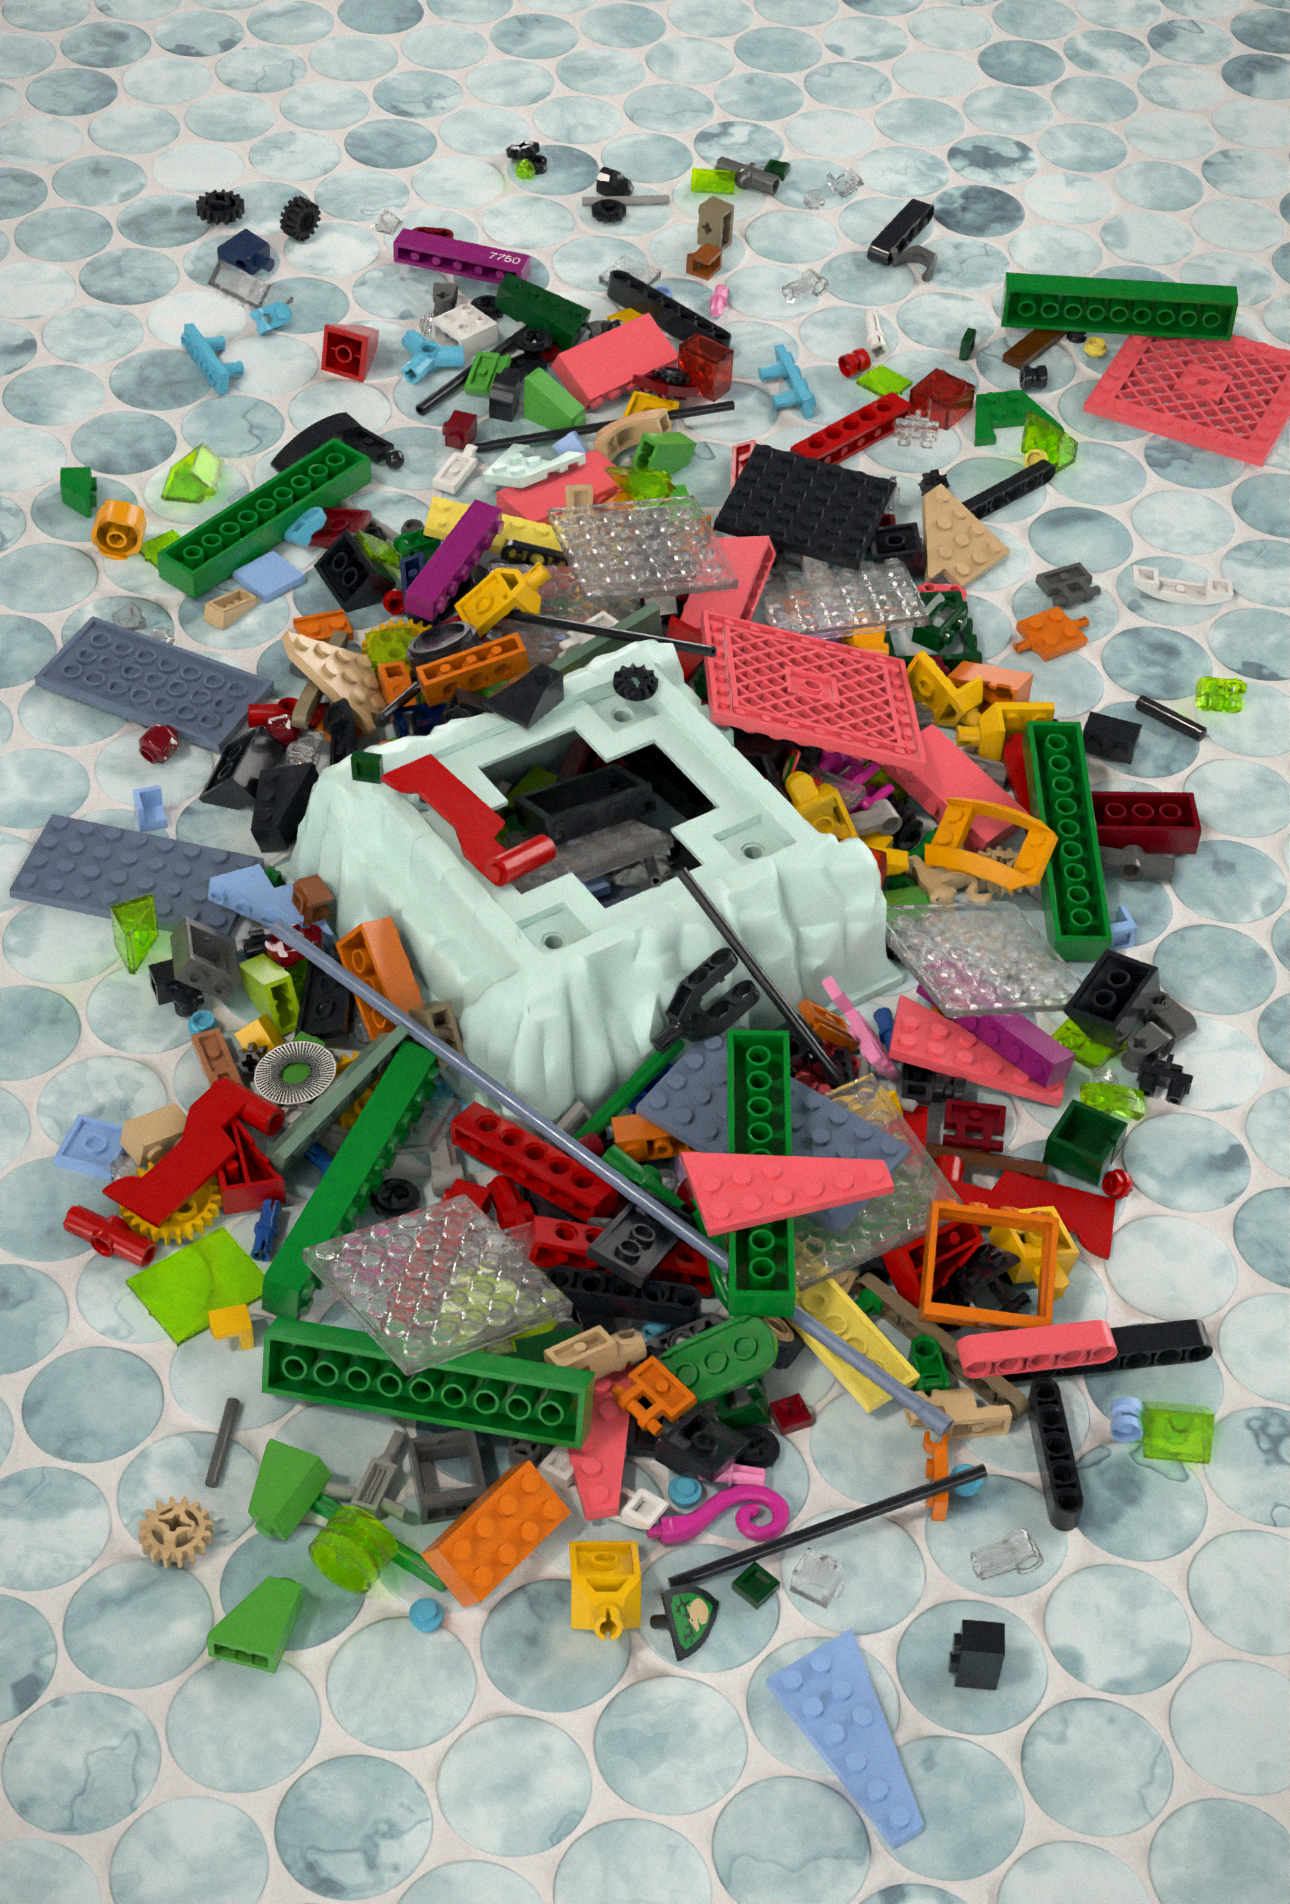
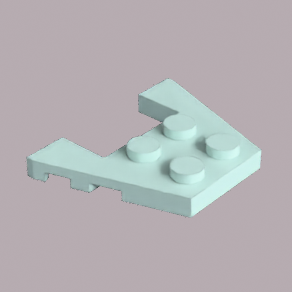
[483,443,586,488]

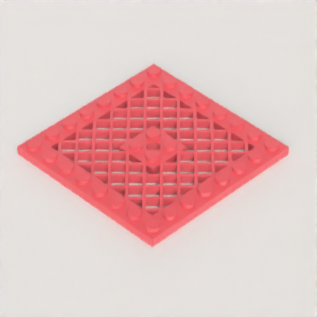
[1083,334,1290,467]
[700,610,927,773]

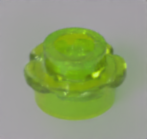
[515,159,535,180]

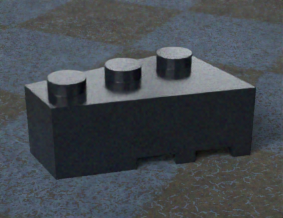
[250,762,319,853]

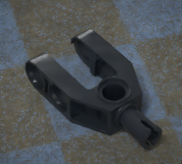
[650,947,761,1055]

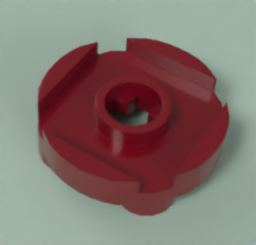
[265,923,324,967]

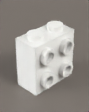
[432,302,498,358]

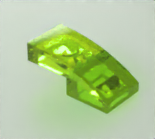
[1080,1083,1145,1121]

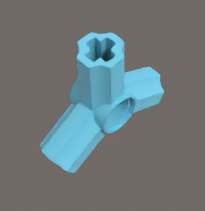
[401,329,464,384]

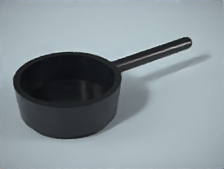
[377,621,483,723]
[729,726,796,802]

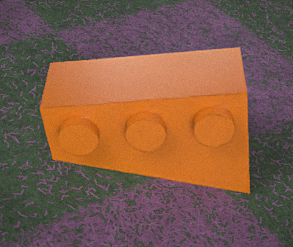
[947,661,1034,714]

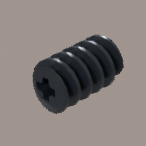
[886,793,923,851]

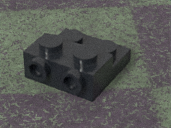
[655,1408,751,1483]

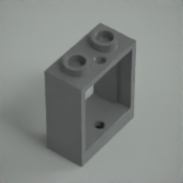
[170,916,241,1001]
[408,1429,487,1525]

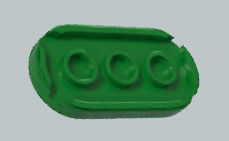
[659,1315,778,1409]

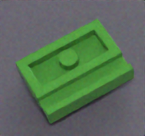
[464,351,512,396]

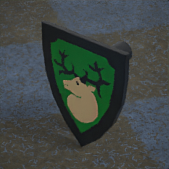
[650,1584,719,1662]

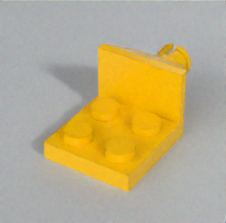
[454,561,552,637]
[906,650,983,727]
[955,702,1055,762]
[569,1541,641,1640]

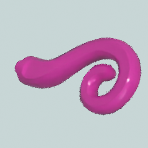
[646,1484,790,1544]

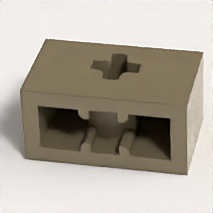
[697,196,734,251]
[408,1000,466,1069]

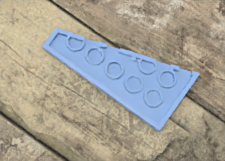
[766,1628,924,1850]

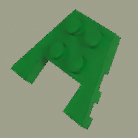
[974,390,1064,447]

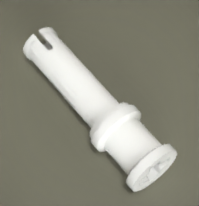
[864,308,889,361]

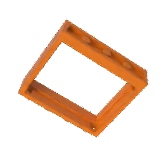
[918,1198,1059,1331]

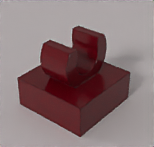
[769,1393,813,1436]

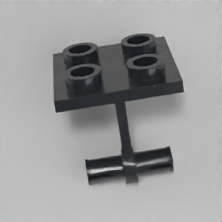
[946,1243,1032,1314]

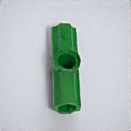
[601,1144,686,1210]

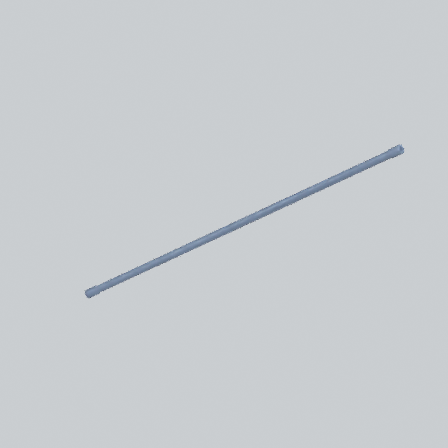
[270,918,954,1436]

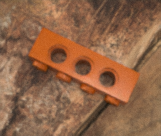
[416,632,530,708]

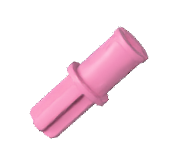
[709,284,729,318]
[698,1462,766,1487]

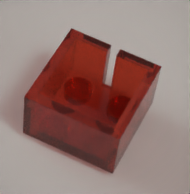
[677,333,734,402]
[909,368,976,431]

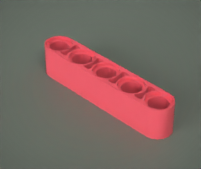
[956,1320,1118,1378]

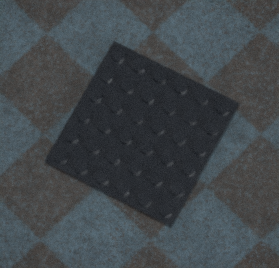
[713,444,897,571]

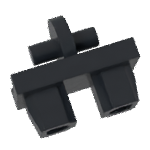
[1136,1053,1193,1105]

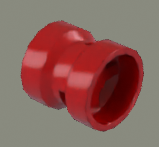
[838,348,871,378]

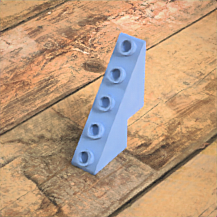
[207,864,334,954]

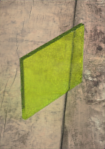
[126,1227,264,1347]

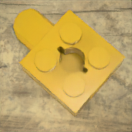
[785,771,859,842]
[988,1206,1080,1300]

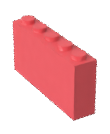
[551,313,680,411]
[496,449,631,529]
[680,536,776,631]
[882,724,1029,854]

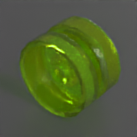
[308,1505,398,1594]

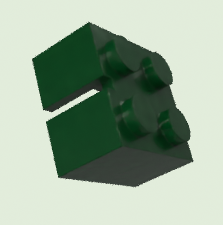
[1042,1099,1128,1187]

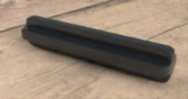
[1135,695,1207,741]

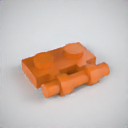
[611,1355,697,1437]

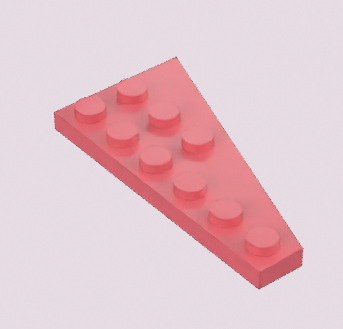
[887,994,1065,1107]
[681,1152,894,1237]
[567,1362,636,1521]

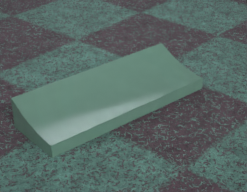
[548,601,665,676]
[262,1023,410,1177]

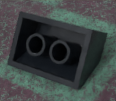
[314,528,396,612]
[198,725,284,810]
[1064,949,1160,1051]

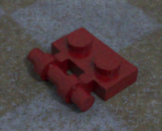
[942,1099,1006,1153]

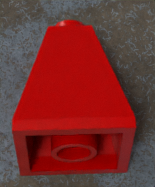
[321,324,379,382]
[666,616,704,684]

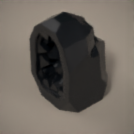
[596,167,634,196]

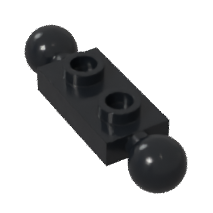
[342,427,405,469]

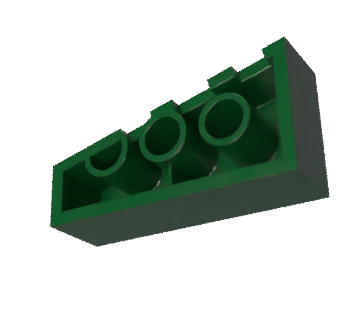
[494,273,591,352]

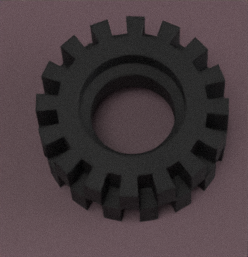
[279,196,321,241]

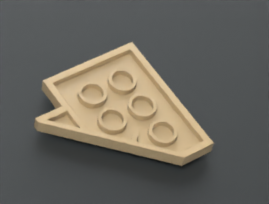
[922,484,1010,588]
[281,631,386,736]

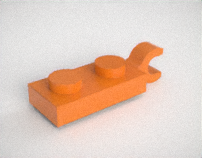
[922,1431,949,1521]

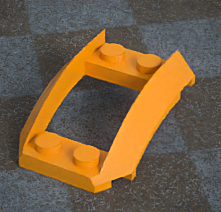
[925,797,1058,893]

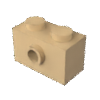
[119,1103,187,1167]

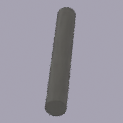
[205,1398,240,1488]

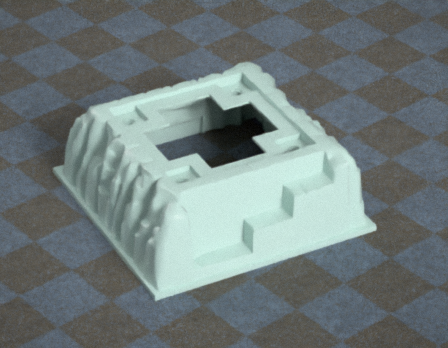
[275,639,904,1141]

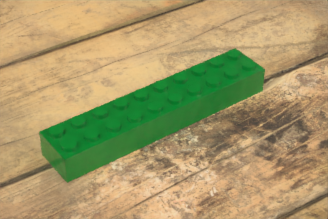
[1001,272,1239,341]
[157,438,371,599]
[1022,721,1113,961]
[726,1030,796,1317]
[261,1040,439,1320]
[262,1317,595,1450]

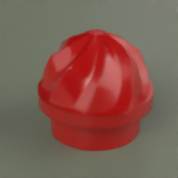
[383,589,404,615]
[1102,1169,1134,1200]

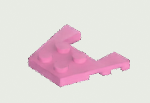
[822,976,902,1082]

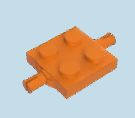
[1013,606,1089,662]

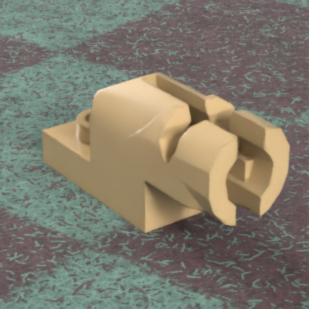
[543,1325,647,1380]
[904,1388,1012,1440]

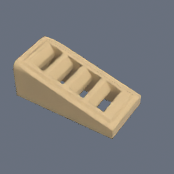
[204,588,259,629]

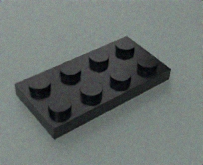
[585,1187,696,1288]

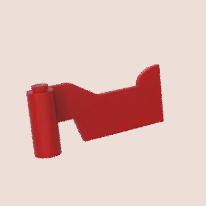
[380,753,556,886]
[102,1076,285,1229]
[925,1154,1116,1260]

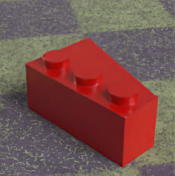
[215,1117,286,1215]
[881,1220,984,1309]

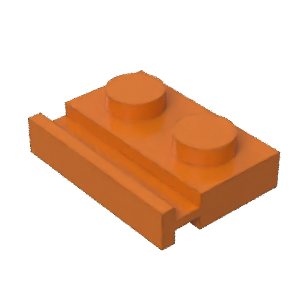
[293,609,354,644]
[797,999,860,1053]

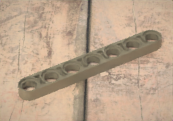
[292,630,349,730]
[853,1273,1030,1421]

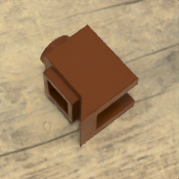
[686,243,722,281]
[291,874,334,926]

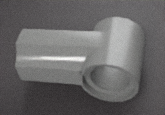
[849,799,902,836]
[427,1135,464,1195]

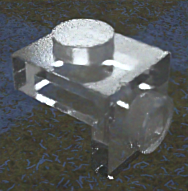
[826,168,864,199]

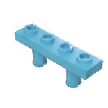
[181,323,244,395]
[758,344,816,419]

